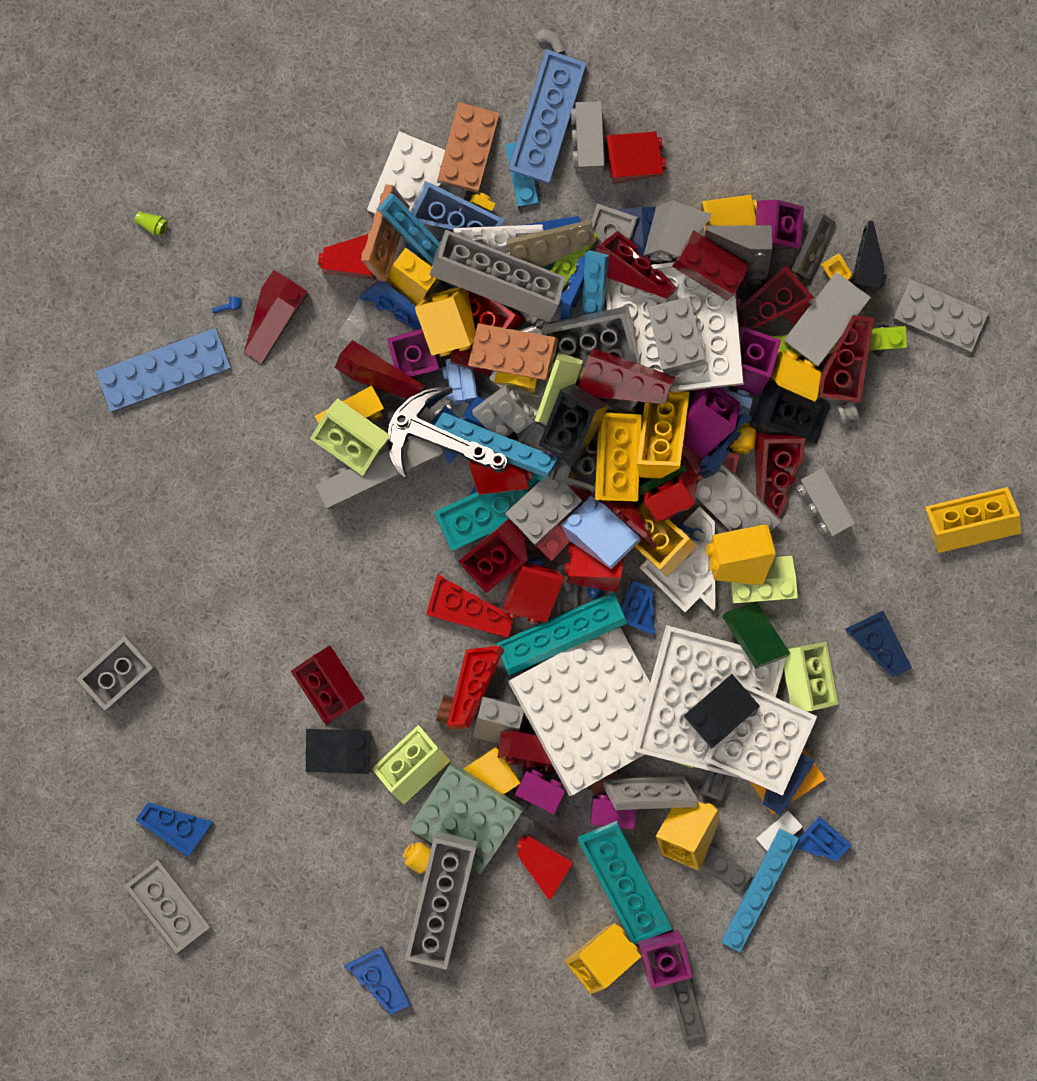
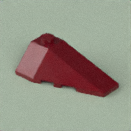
[595,231,677,299]
[244,270,309,364]
[818,315,874,403]
[334,340,424,399]
[755,432,805,519]
[589,491,658,549]

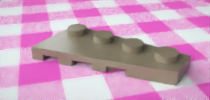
[507,220,596,267]

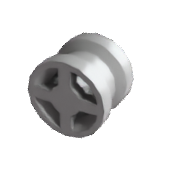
[835,401,859,425]

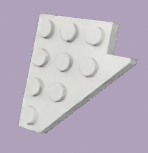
[639,507,715,612]

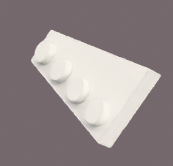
[454,225,544,255]

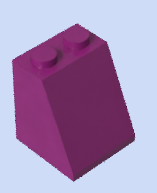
[729,326,781,396]
[683,387,740,458]

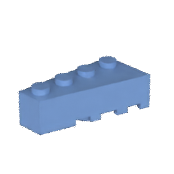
[410,181,504,230]

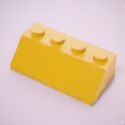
[637,391,690,478]
[925,487,1021,553]

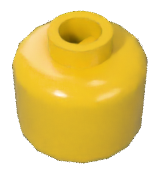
[729,423,757,454]
[403,842,431,874]

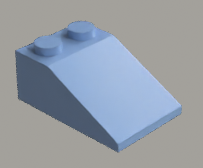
[561,496,641,569]

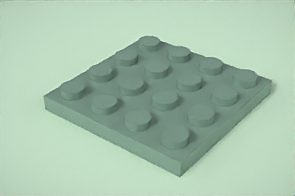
[408,762,524,875]

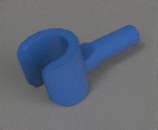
[212,297,241,313]
[674,521,704,541]

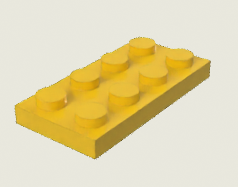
[595,413,642,501]

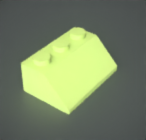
[535,352,584,423]
[310,398,390,476]
[730,556,798,603]
[784,641,838,712]
[372,725,451,804]

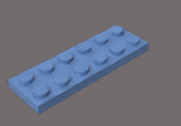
[508,49,586,184]
[96,328,231,412]

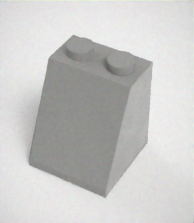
[644,200,711,264]
[473,695,524,744]

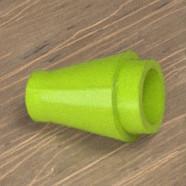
[134,211,168,236]

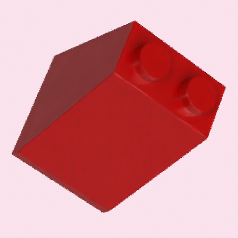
[605,131,666,184]
[318,234,375,280]
[469,442,533,495]
[564,543,625,592]
[502,562,564,624]
[516,833,573,900]

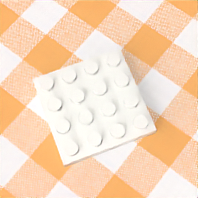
[367,131,467,241]
[704,682,817,795]

